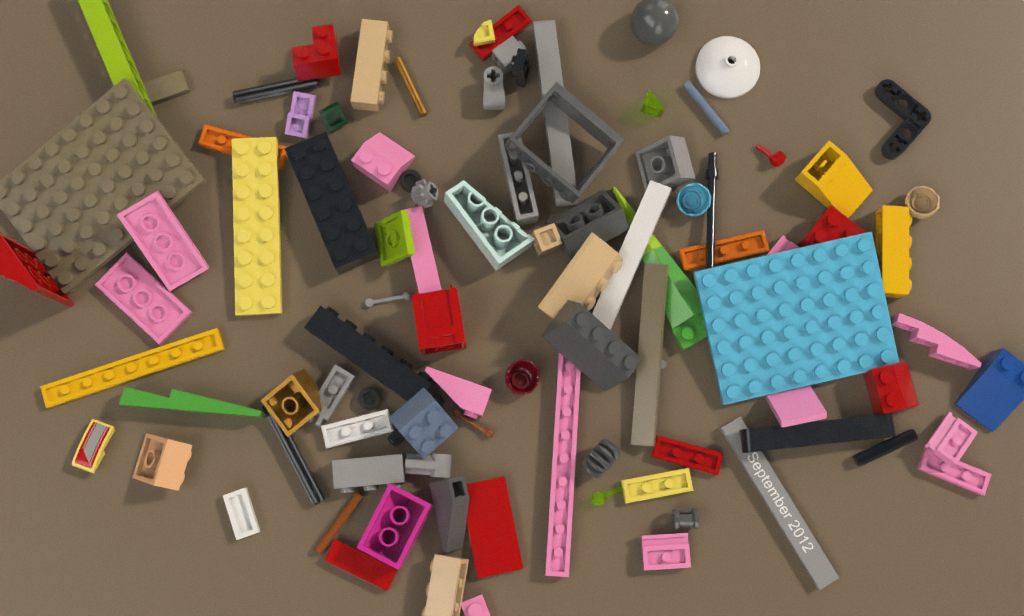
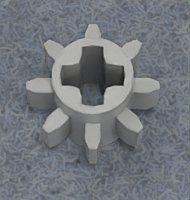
[411,179,439,208]

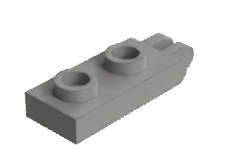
[309,364,356,427]

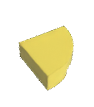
[474,20,495,46]

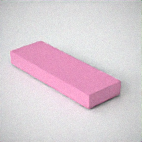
[917,448,992,496]

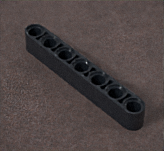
[739,413,896,453]

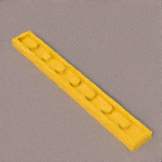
[40,328,225,409]

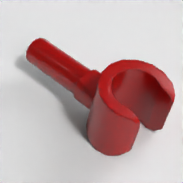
[756,144,786,167]

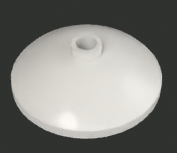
[695,36,760,99]

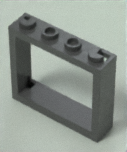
[504,82,625,204]

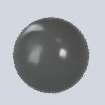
[631,0,679,45]

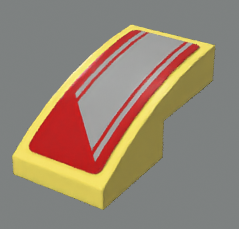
[72,419,115,474]

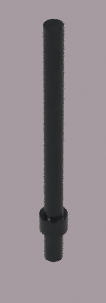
[706,152,719,269]

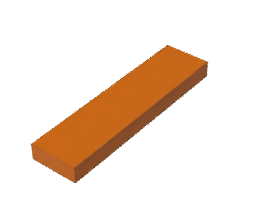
[198,124,288,169]
[678,230,770,272]

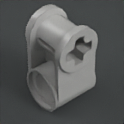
[483,66,505,111]

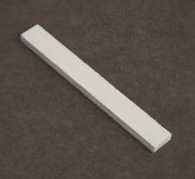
[592,180,671,330]

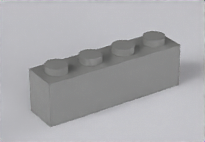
[498,132,539,226]

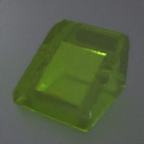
[640,90,665,118]

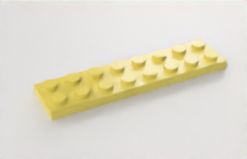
[232,137,282,316]

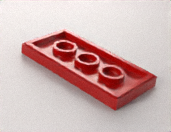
[466,476,524,578]

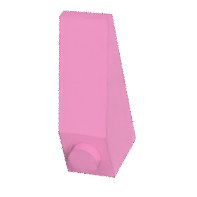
[425,367,492,419]

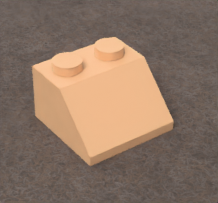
[132,433,192,491]

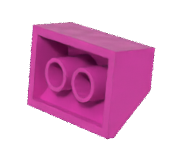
[356,483,434,570]

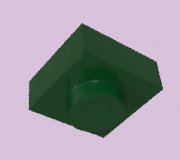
[318,102,348,133]

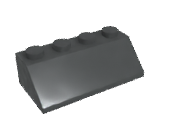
[541,300,643,392]

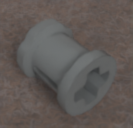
[672,508,699,530]

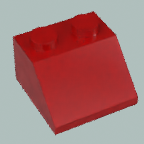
[863,362,919,415]

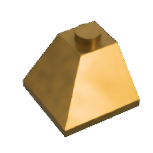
[260,369,322,437]

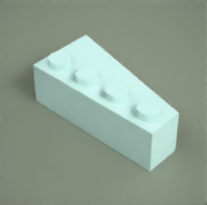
[444,180,535,271]

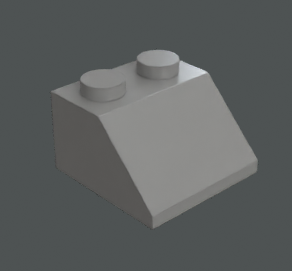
[635,135,696,191]

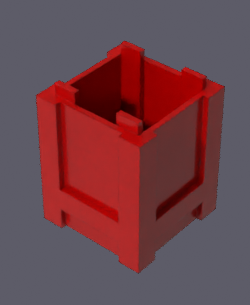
[411,285,467,355]

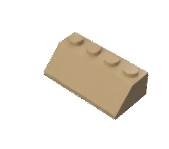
[538,232,623,320]

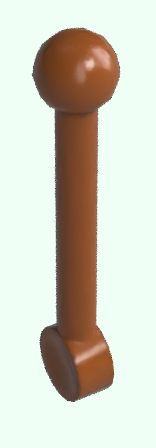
[452,409,494,438]

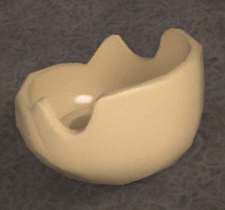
[905,186,940,219]

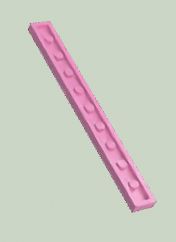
[545,353,581,577]

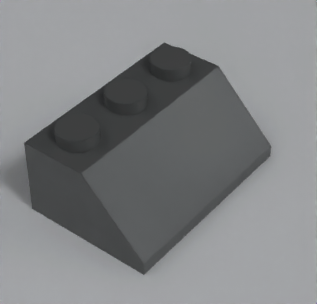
[546,190,629,260]

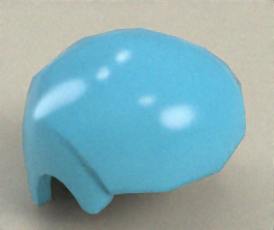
[676,183,711,217]

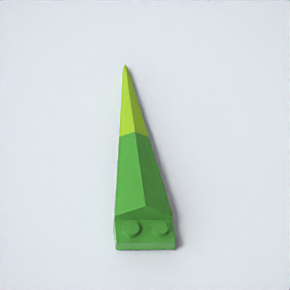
[612,186,707,351]

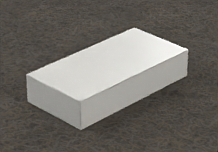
[223,488,261,540]

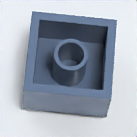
[389,387,459,459]

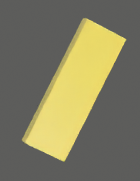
[621,468,694,503]

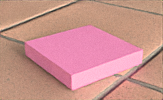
[766,385,827,428]

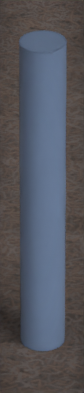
[683,81,730,136]

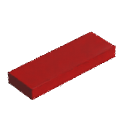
[469,5,532,62]
[651,435,724,476]
[324,539,398,591]

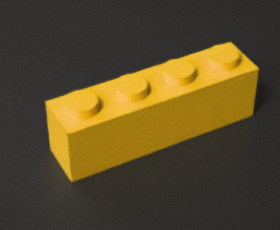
[875,205,912,298]

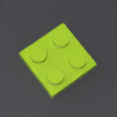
[374,210,415,267]

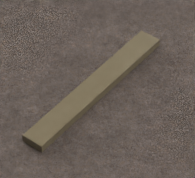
[631,264,668,447]

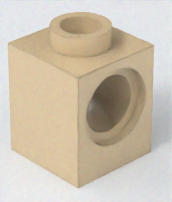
[531,223,563,257]

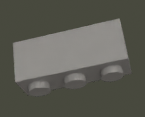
[332,454,406,493]

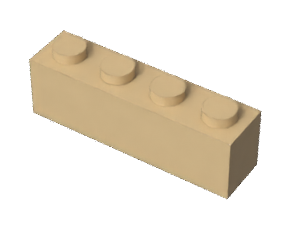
[350,19,393,112]
[421,554,469,616]

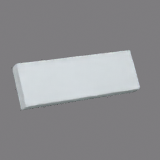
[321,409,394,449]

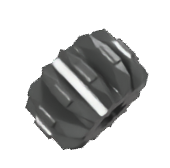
[583,438,621,479]

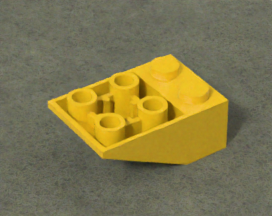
[794,141,873,218]

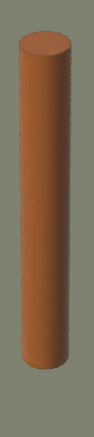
[314,491,364,554]

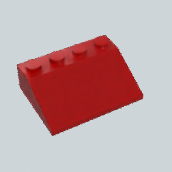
[0,233,74,307]

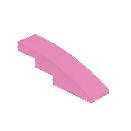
[404,206,442,294]
[891,313,981,370]

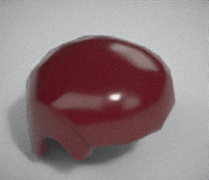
[505,359,539,396]

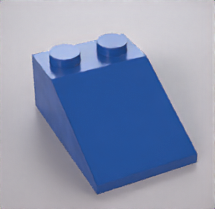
[954,348,1024,432]

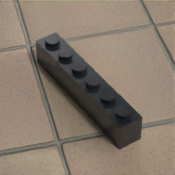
[304,305,433,401]

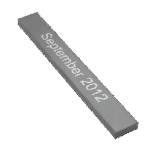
[720,417,839,590]

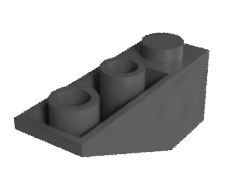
[429,475,469,553]

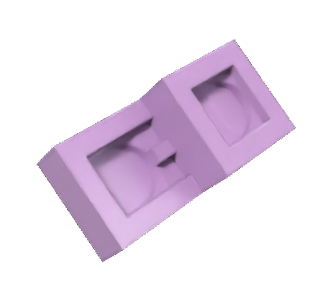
[285,91,317,138]

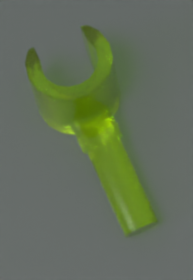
[592,486,623,506]

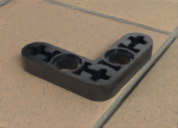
[875,79,931,160]

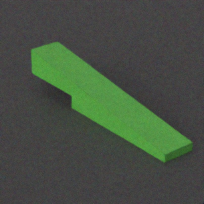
[119,387,266,418]

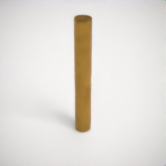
[393,57,428,117]

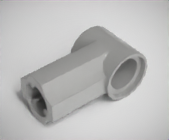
[405,453,452,478]

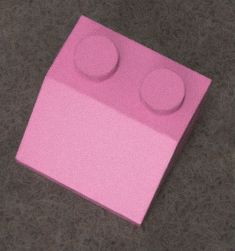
[351,132,415,192]

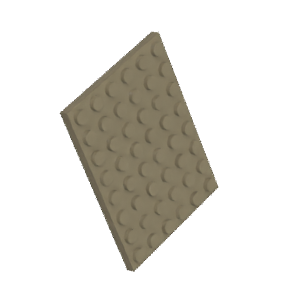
[0,78,207,295]

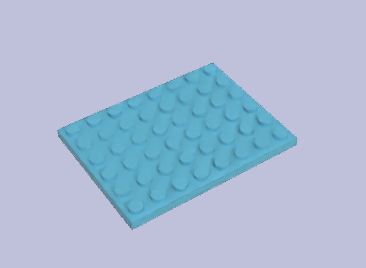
[693,232,899,405]

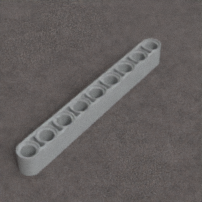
[533,19,578,207]

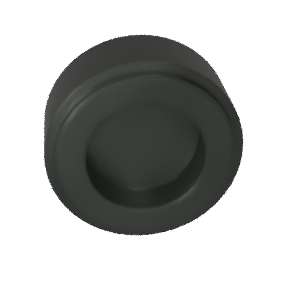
[399,169,422,193]
[358,387,382,411]

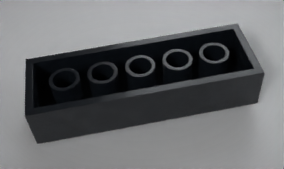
[284,132,380,274]

